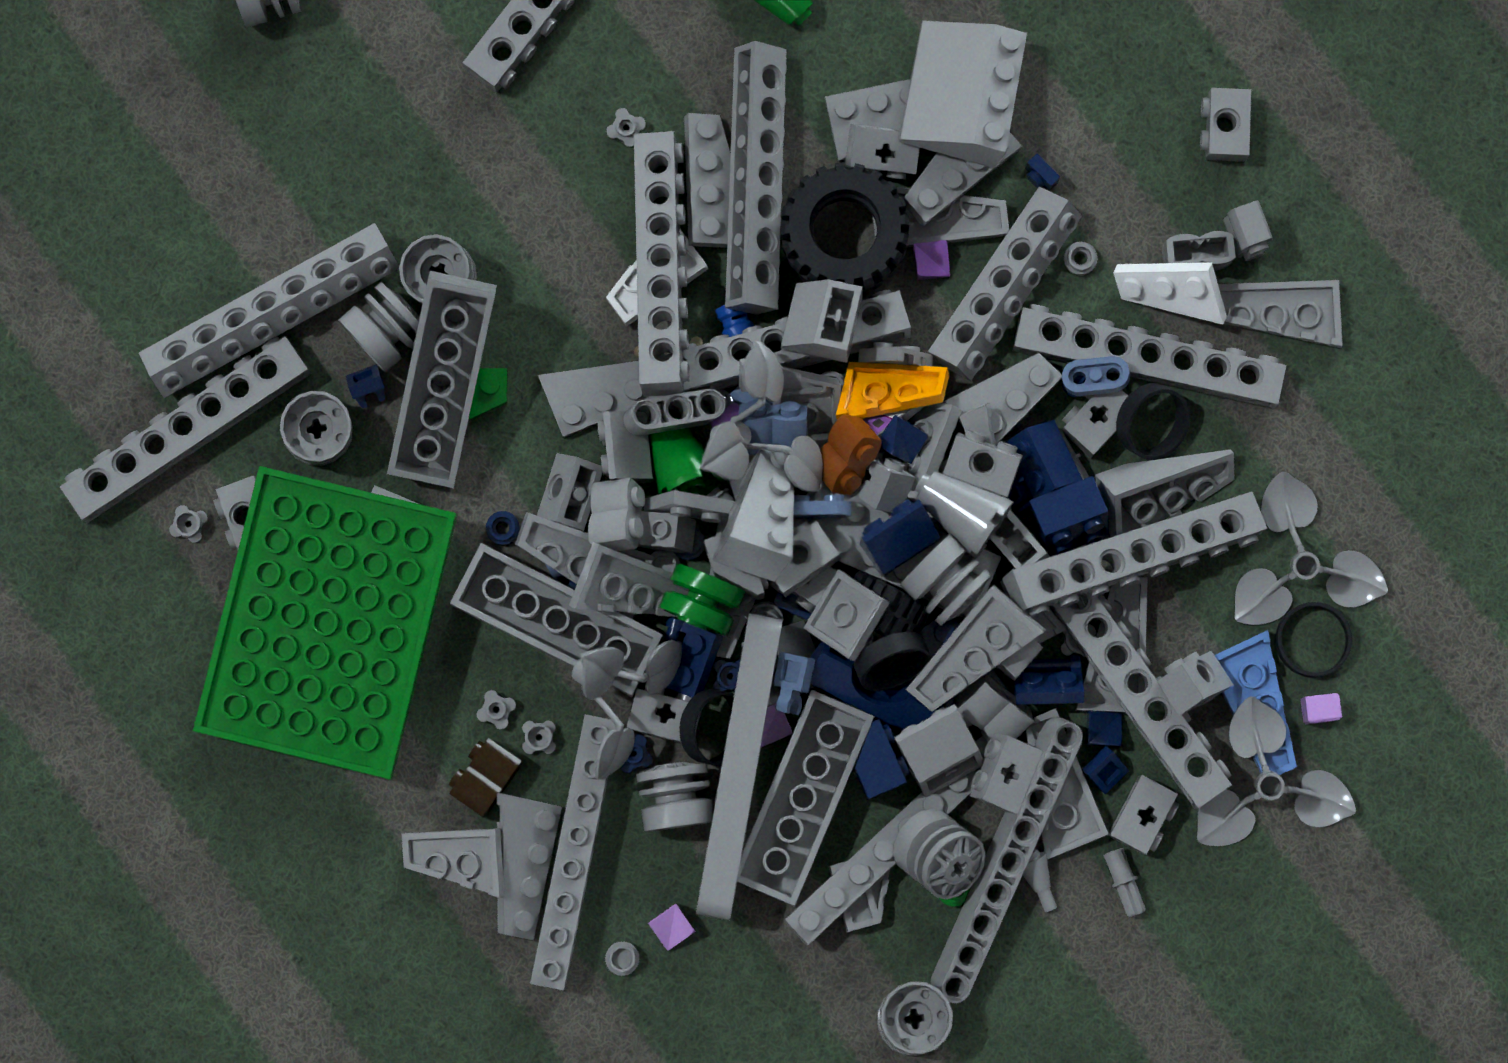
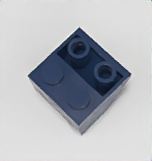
[1005,420,1083,515]
[1029,476,1109,557]
[859,499,940,578]
[854,719,910,800]

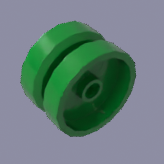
[658,563,746,636]

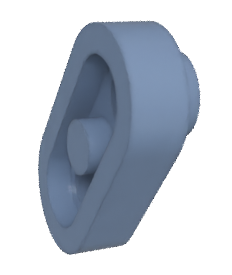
[1062,356,1130,396]
[793,495,851,519]

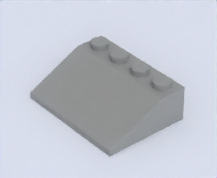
[899,21,1027,168]

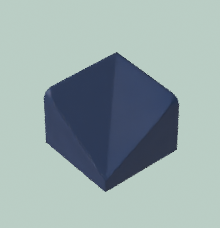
[880,415,928,464]
[1086,710,1122,747]

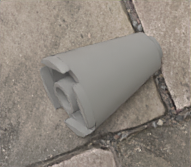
[915,471,1013,559]

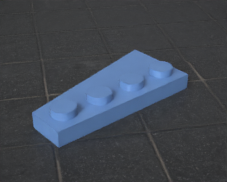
[1215,630,1297,775]

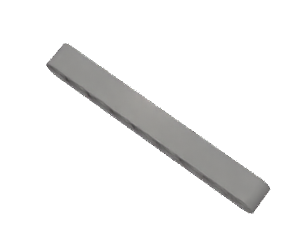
[696,613,783,921]
[931,717,1083,1004]

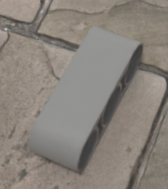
[623,389,725,435]

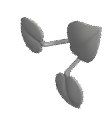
[700,341,823,492]
[1234,471,1388,625]
[572,640,682,780]
[1197,696,1356,846]

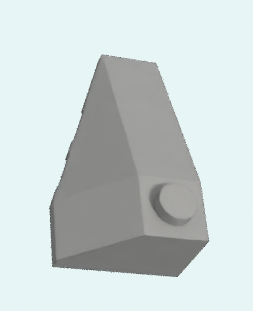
[1095,449,1234,537]

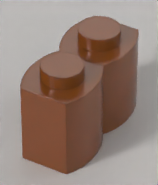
[820,414,882,495]

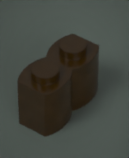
[449,738,523,818]

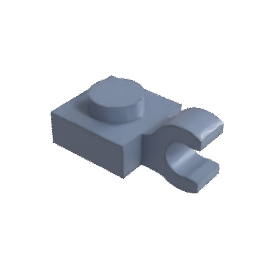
[773,651,816,715]

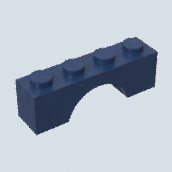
[810,641,944,731]

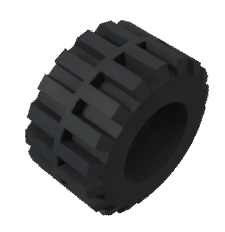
[854,572,932,637]

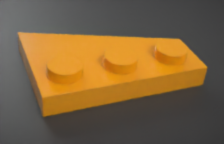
[836,362,949,420]

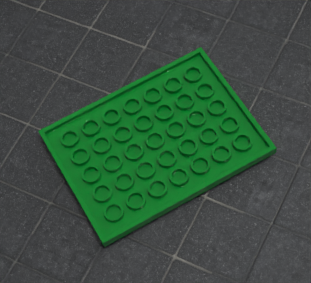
[193,466,458,780]

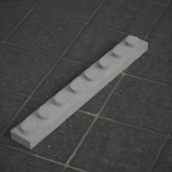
[784,736,988,946]

